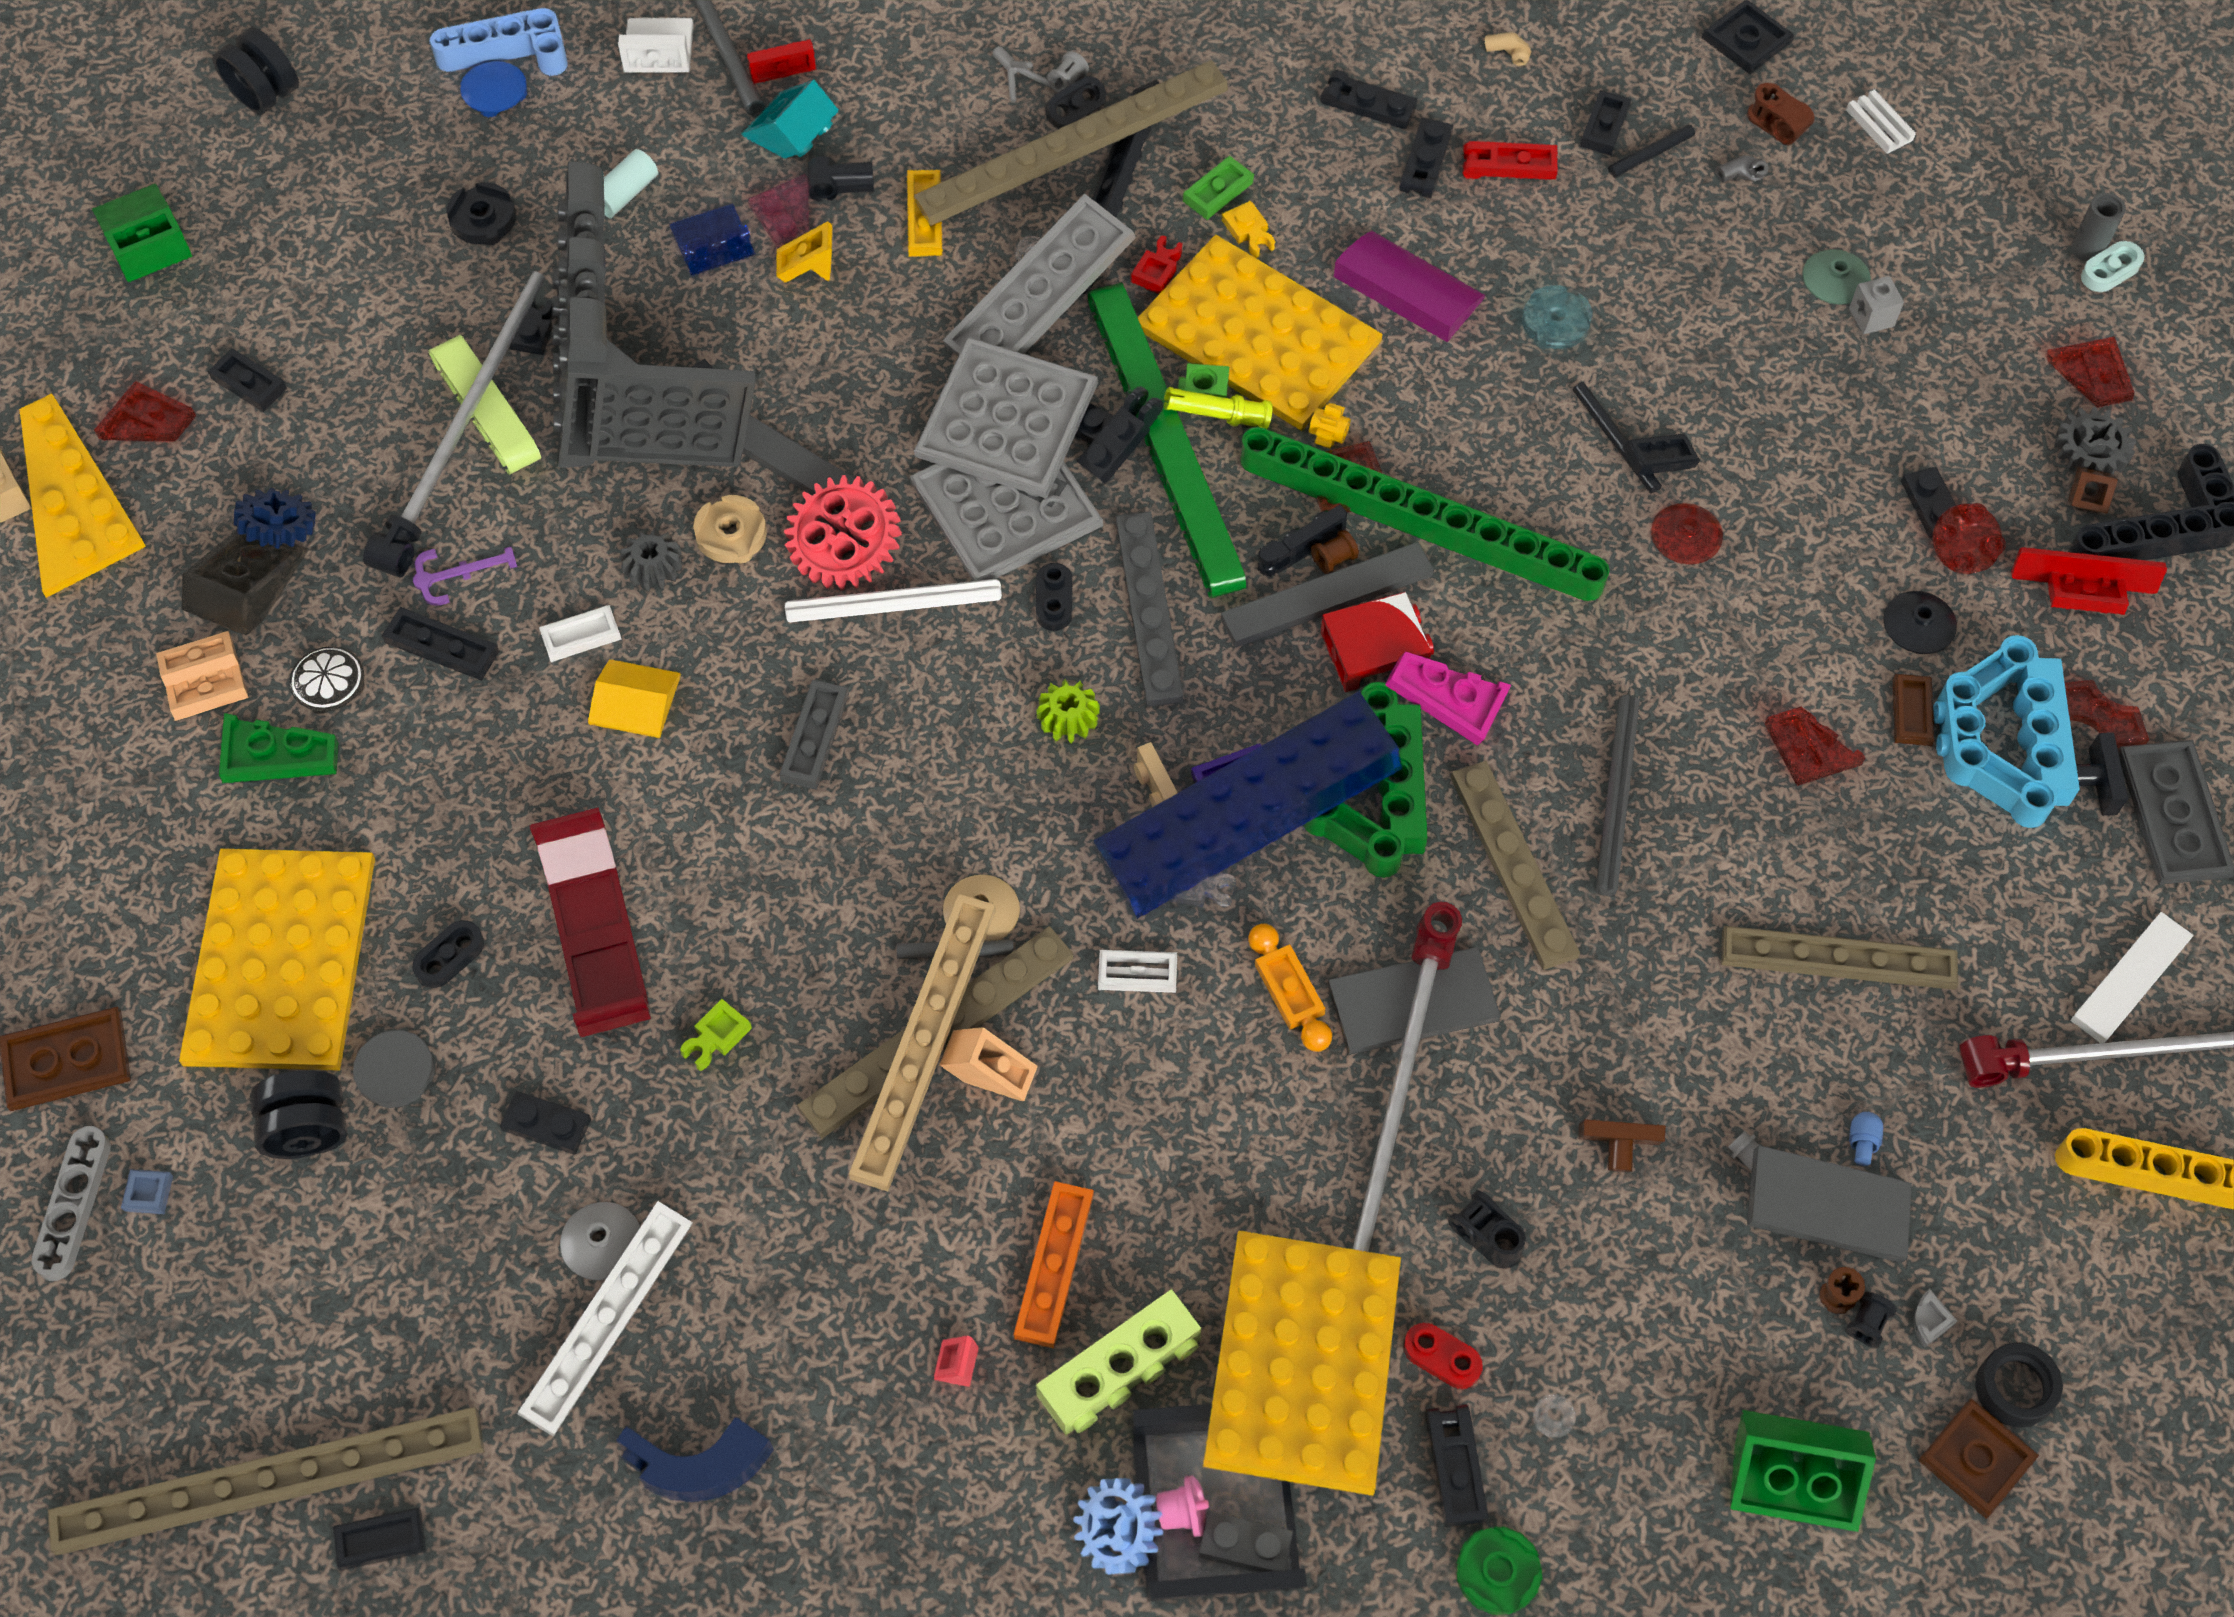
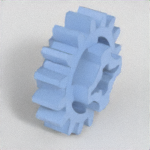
[1074,1478,1163,1574]

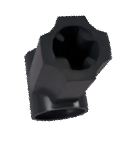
[807,156,874,201]

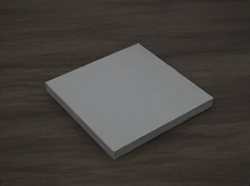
[914,337,1098,499]
[909,461,1103,581]

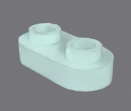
[2081,241,2144,292]

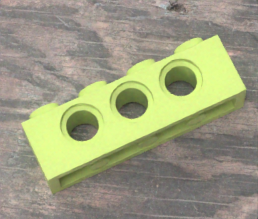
[1036,1289,1201,1435]

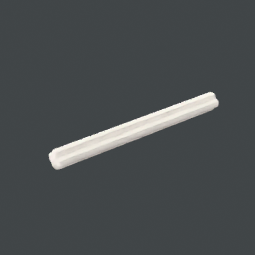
[785,579,1002,622]

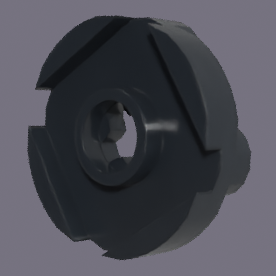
[446,182,517,245]

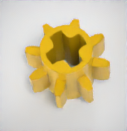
[1309,403,1351,449]

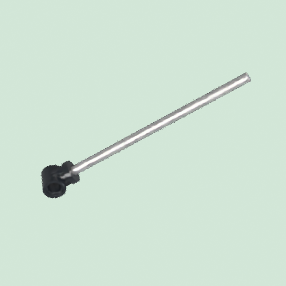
[363,271,545,578]

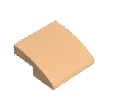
[156,631,249,721]

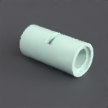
[604,149,658,218]

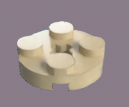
[693,495,767,564]

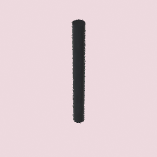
[1573,382,1662,494]

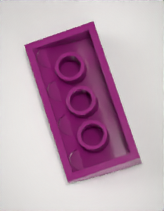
[1334,231,1485,342]

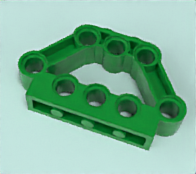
[1293,682,1428,878]

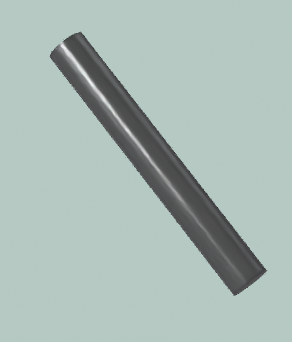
[897,939,1014,959]

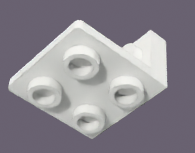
[618,18,693,72]

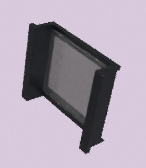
[1131,1404,1307,1601]

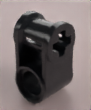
[1448,1190,1526,1269]

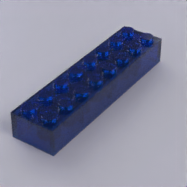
[1094,691,1402,919]

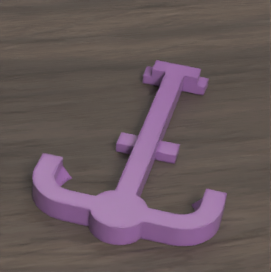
[413,546,517,606]

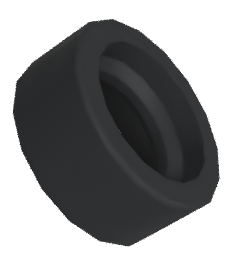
[1975,1342,2064,1428]

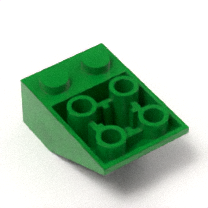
[92,183,193,283]

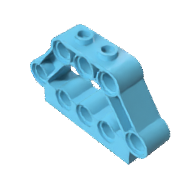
[1933,635,2080,828]

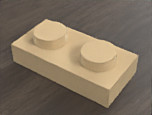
[1134,742,1183,825]

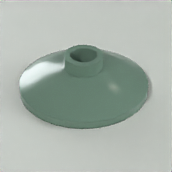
[1802,249,1871,305]

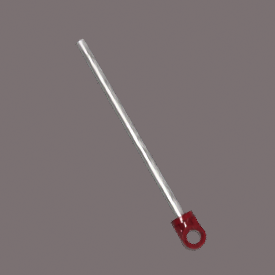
[1353,902,1462,1252]
[1959,1032,2234,1088]

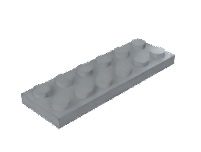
[943,194,1136,356]

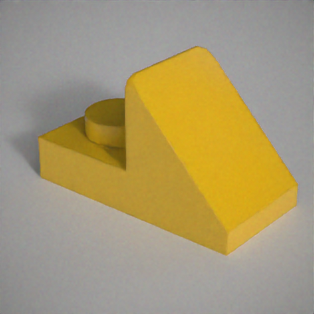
[776,221,832,282]

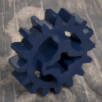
[234,488,315,548]

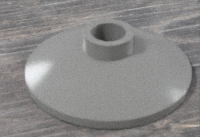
[560,1202,640,1280]

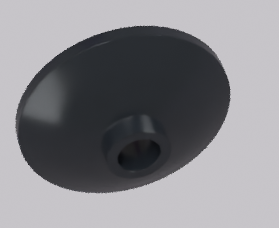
[1883,591,1957,654]

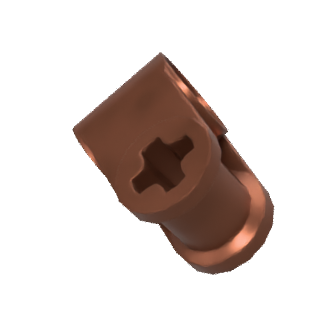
[1747,82,1815,145]

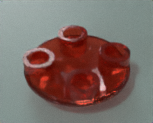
[1933,503,2006,575]

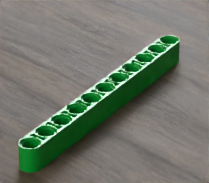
[1087,282,1246,599]
[1240,427,1610,601]

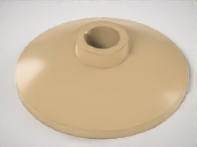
[943,875,1020,940]

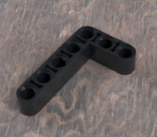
[2068,444,2234,560]

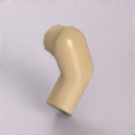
[1485,32,1531,66]

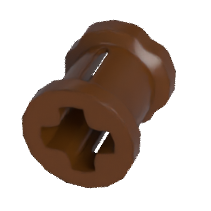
[1311,529,1359,574]
[1819,1267,1865,1314]

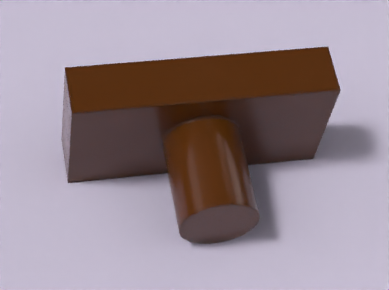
[1579,1119,1666,1172]

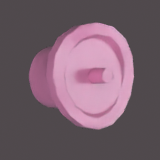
[1157,1476,1209,1537]

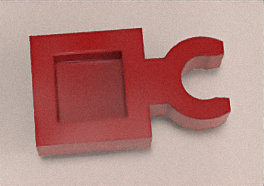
[1131,235,1182,294]

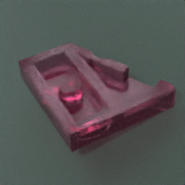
[748,174,810,249]

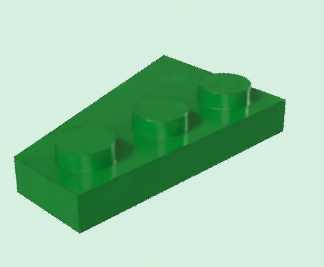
[219,713,339,783]

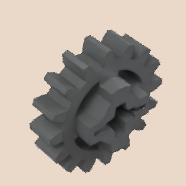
[2054,407,2136,474]

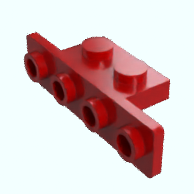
[2011,547,2167,615]

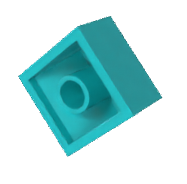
[742,79,839,159]

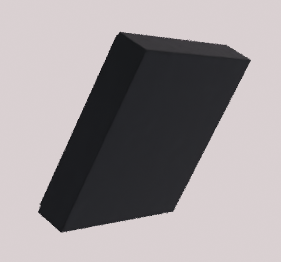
[1702,0,1795,74]

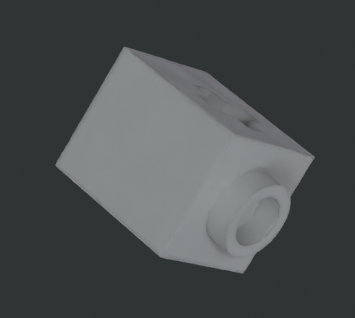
[1849,276,1904,335]

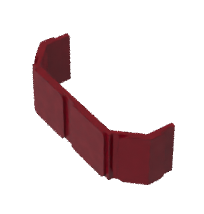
[529,807,651,1038]

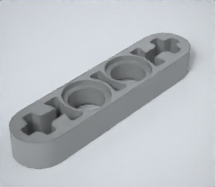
[31,1126,111,1281]

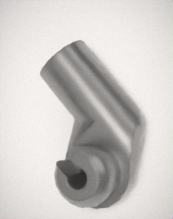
[1715,155,1768,183]

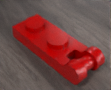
[1463,141,1558,180]

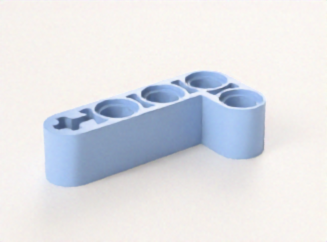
[430,8,568,76]

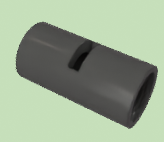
[2071,193,2126,262]

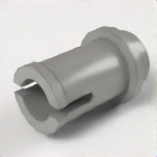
[1728,1131,1758,1171]

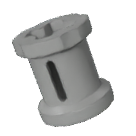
[1047,51,1089,92]

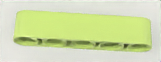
[429,335,541,475]

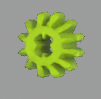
[1036,679,1100,744]

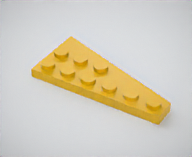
[19,393,146,598]

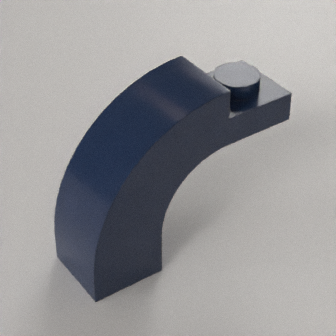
[616,1417,774,1502]

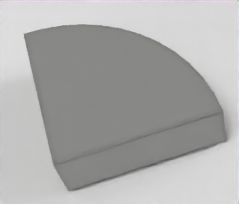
[1913,1289,1958,1348]

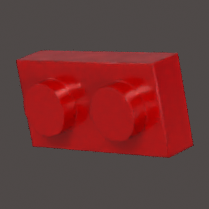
[747,39,816,84]

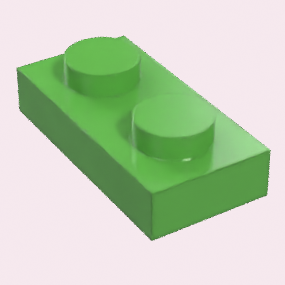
[1183,156,1254,220]

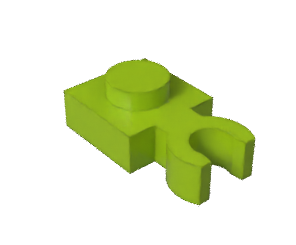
[680,999,752,1071]

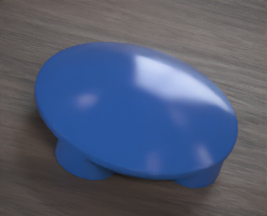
[460,61,527,117]

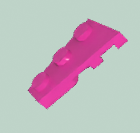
[1385,652,1511,746]

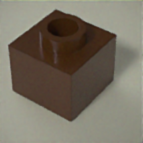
[2068,467,2118,514]

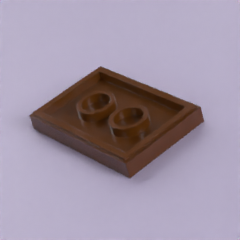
[0,1006,131,1111]

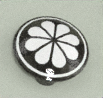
[289,646,365,714]

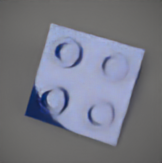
[669,204,756,276]

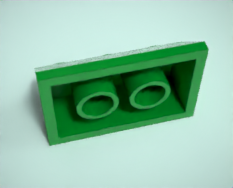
[1730,1410,1876,1532]

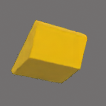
[588,659,681,738]

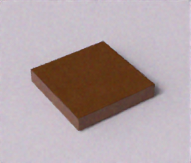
[1918,1398,2040,1519]

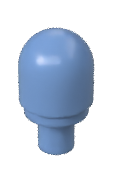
[1849,1112,1884,1166]

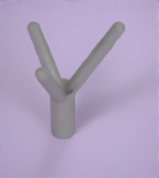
[992,46,1051,102]

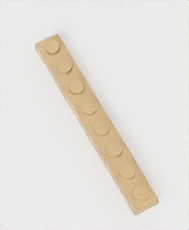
[849,894,996,1192]

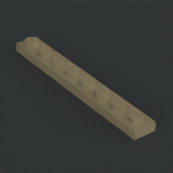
[797,926,1073,1139]

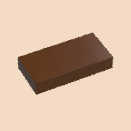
[1892,674,1935,746]

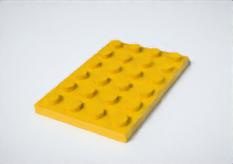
[1137,234,1383,431]
[179,849,375,1070]
[1203,1230,1401,1496]

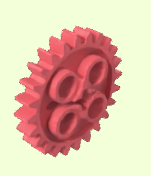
[784,475,902,590]

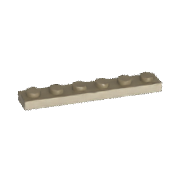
[1451,761,1580,970]

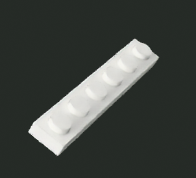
[518,1201,693,1437]

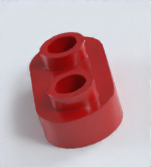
[1403,1323,1483,1389]

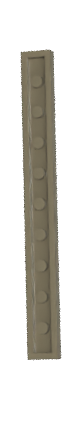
[914,60,1228,226]
[48,1407,485,1556]

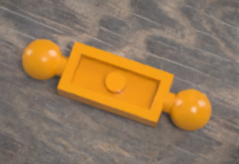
[1248,923,1332,1052]

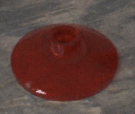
[1651,503,1723,565]

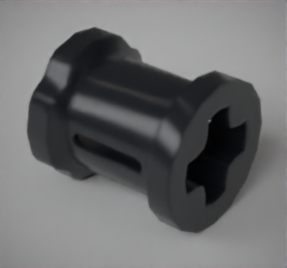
[1845,1292,1897,1348]

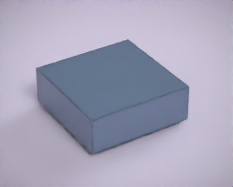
[121,1169,173,1214]

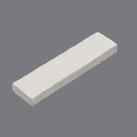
[2070,912,2194,1043]

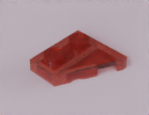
[2046,336,2135,408]
[94,381,196,442]
[1765,706,1865,786]

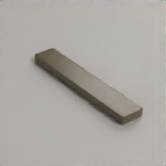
[1721,926,1958,990]

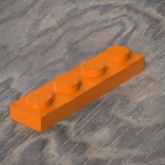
[1014,1181,1094,1349]

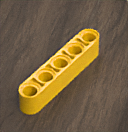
[2055,1128,2234,1209]

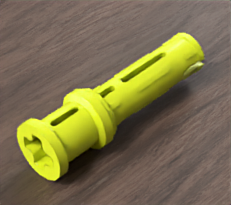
[1164,387,1272,429]

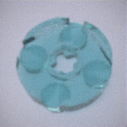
[1522,285,1592,349]

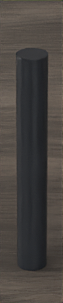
[1608,124,1695,178]

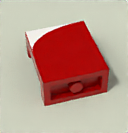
[1321,592,1434,692]

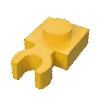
[1222,201,1275,258]

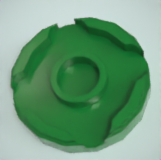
[1456,1527,1543,1615]

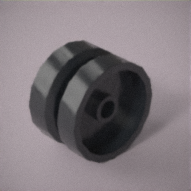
[212,26,299,115]
[250,1070,348,1159]

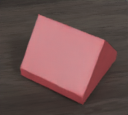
[934,1335,979,1387]

